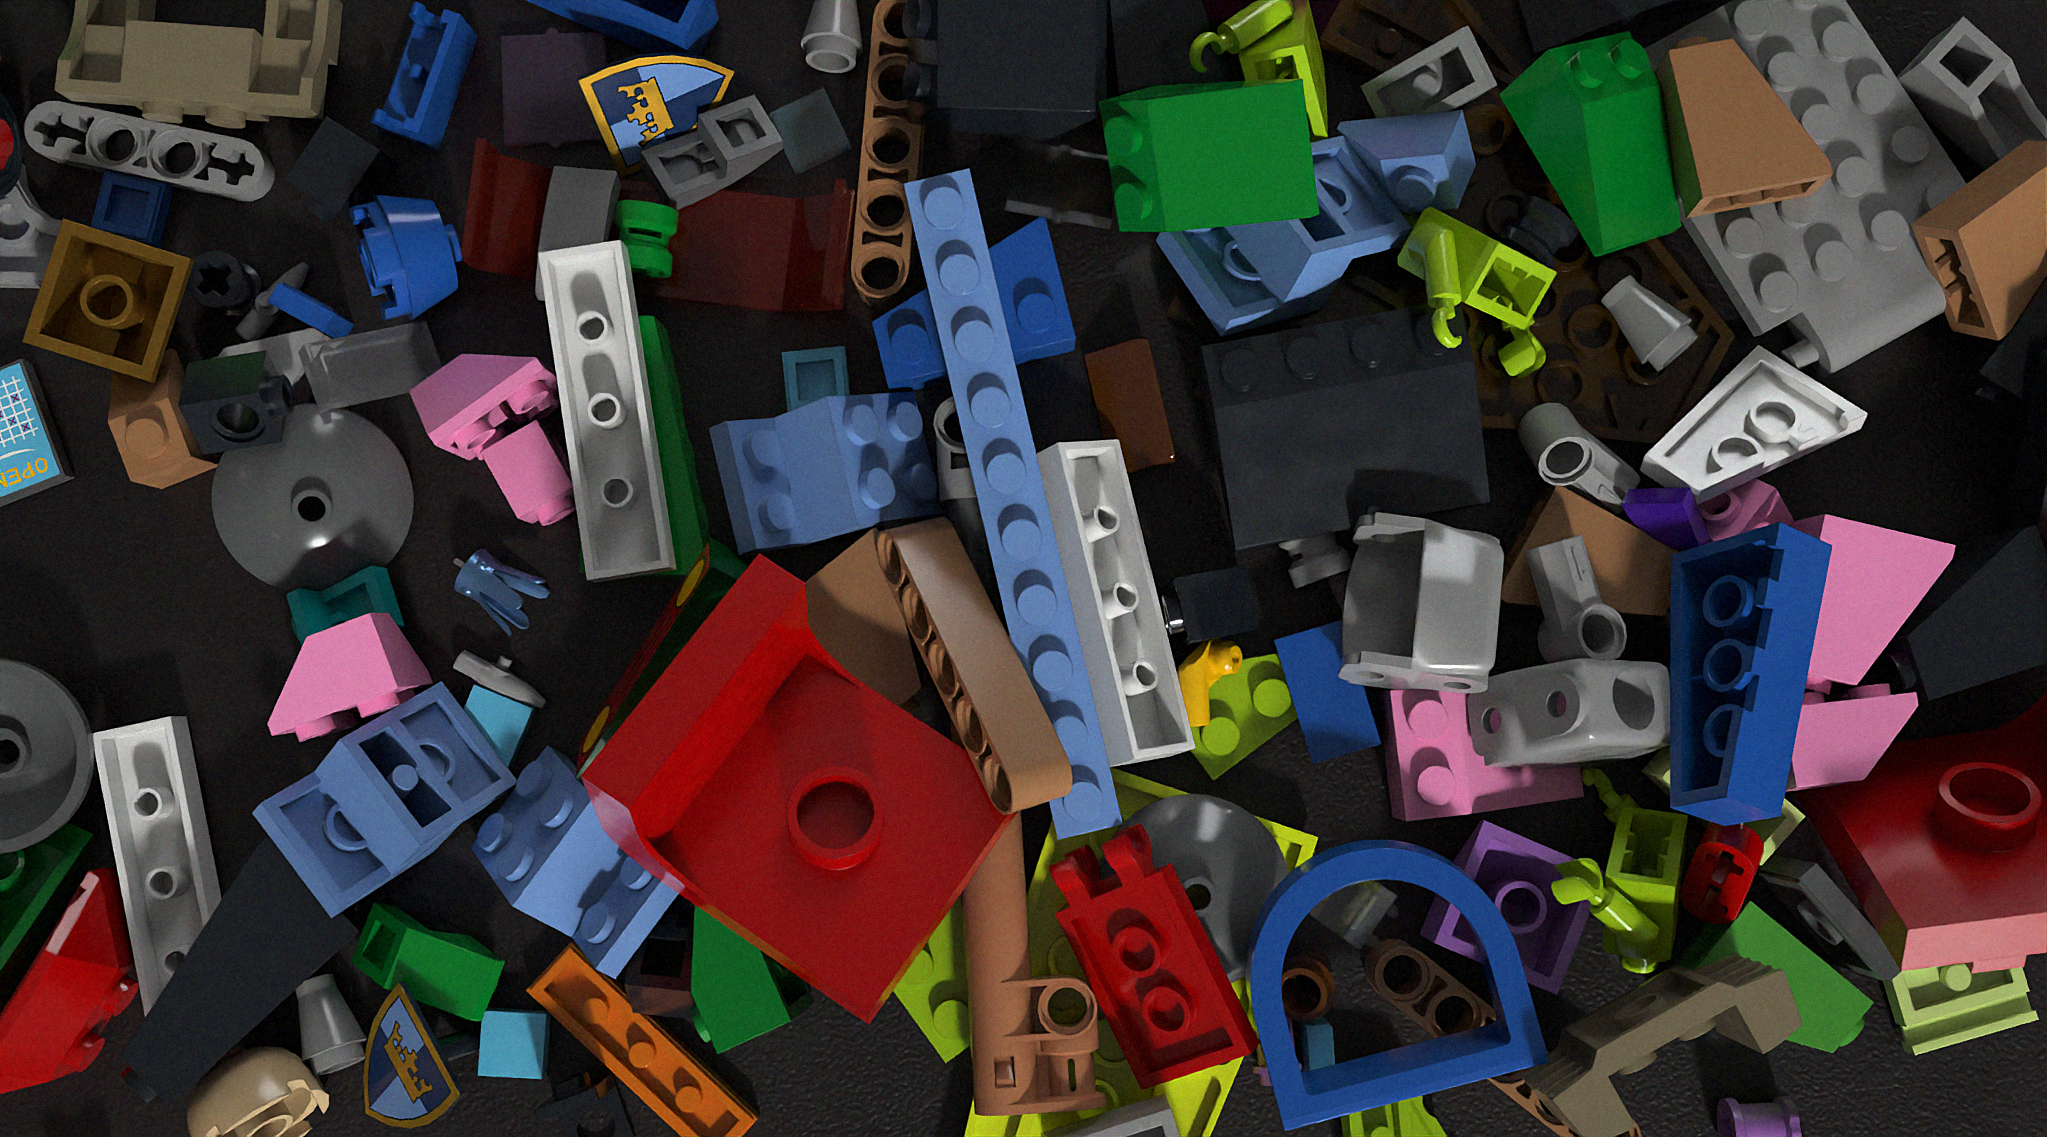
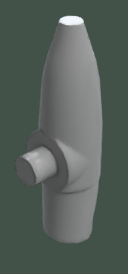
[235,262,310,342]
[453,650,547,709]

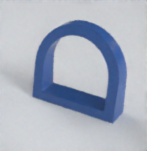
[1245,839,1549,1131]

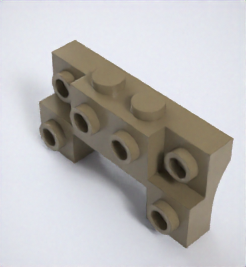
[55,0,343,129]

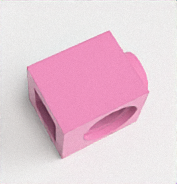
[480,420,576,526]

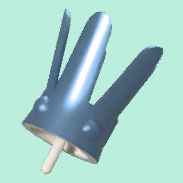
[453,549,550,636]

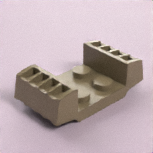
[1521,953,1802,1137]

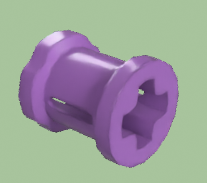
[1717,1096,1802,1137]

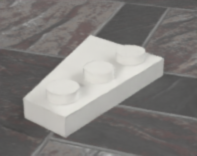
[1640,345,1868,505]

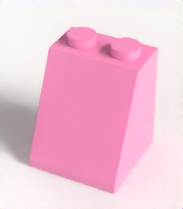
[1790,514,1956,695]

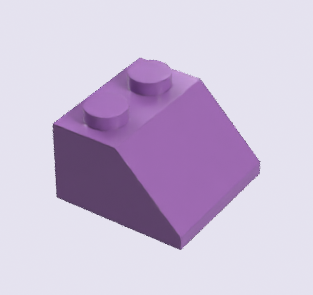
[1420,820,1606,995]

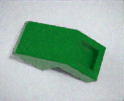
[350,902,505,1021]

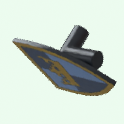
[576,52,735,178]
[363,981,480,1129]

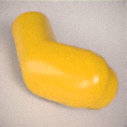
[1177,638,1242,727]

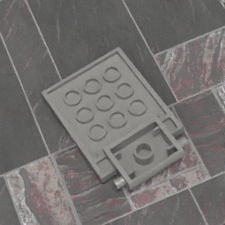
[1644,0,1969,377]

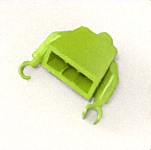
[1189,0,1329,143]
[1397,206,1557,379]
[1551,767,1688,973]

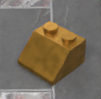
[22,218,194,383]

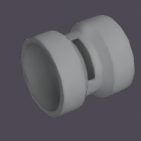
[1278,533,1353,589]

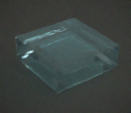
[767,88,852,175]

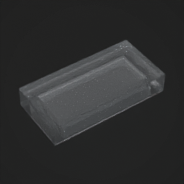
[298,321,442,412]

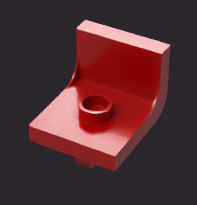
[581,553,1018,1024]
[1794,691,2047,974]

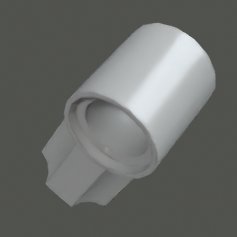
[1518,403,1641,515]
[1525,535,1627,664]

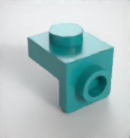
[287,565,405,646]

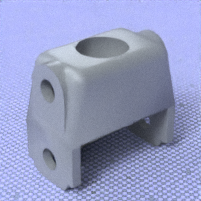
[1338,512,1504,694]
[1467,658,1670,769]

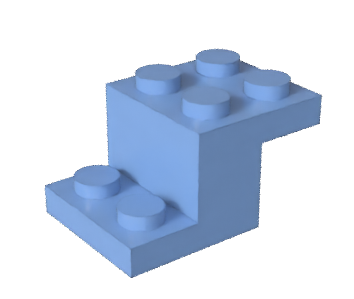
[1156,135,1412,337]
[709,391,943,555]
[252,681,517,918]
[471,745,678,979]

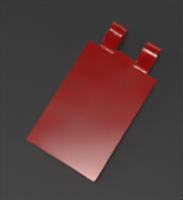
[1049,823,1260,1090]

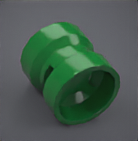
[613,200,679,278]

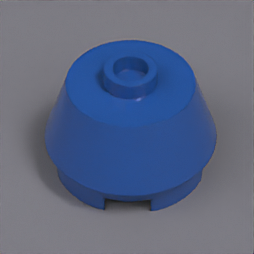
[349,195,462,320]

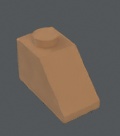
[108,349,219,489]

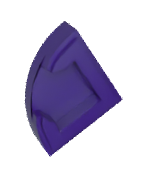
[1621,487,1710,550]

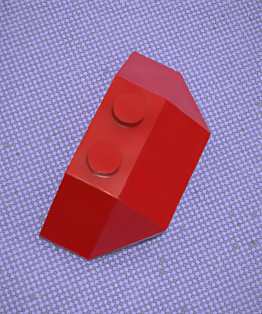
[0,866,139,1094]

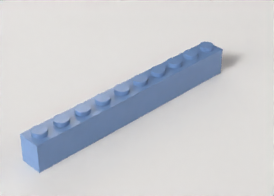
[903,168,1123,840]

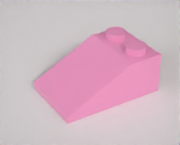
[1377,689,1584,821]

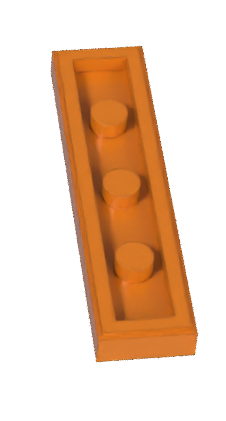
[526,941,760,1137]

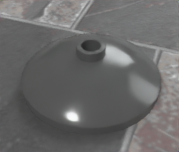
[212,403,414,592]
[0,658,95,853]
[1099,794,1289,983]

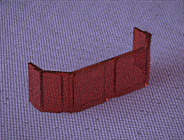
[461,138,856,313]

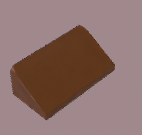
[1084,336,1175,474]

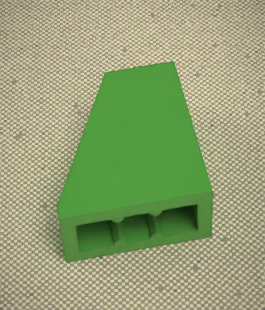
[1672,899,1874,1053]

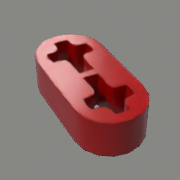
[1680,822,1764,925]

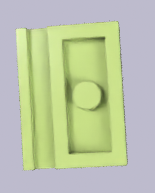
[1882,963,2039,1055]

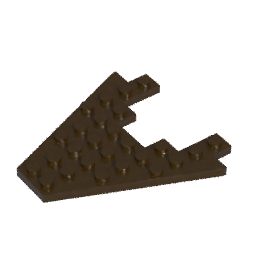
[1166,0,1735,447]

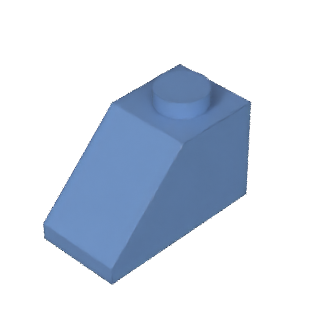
[1337,110,1476,213]

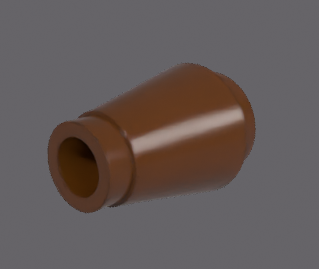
[1281,949,1336,1021]

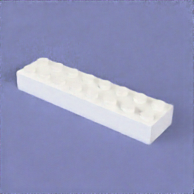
[538,240,677,583]
[1036,439,1195,767]
[92,716,222,1017]

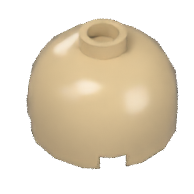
[187,1046,329,1137]

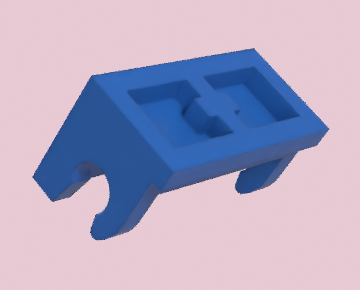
[371,1,478,152]
[1274,620,1383,764]

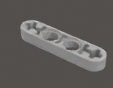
[24,101,275,201]

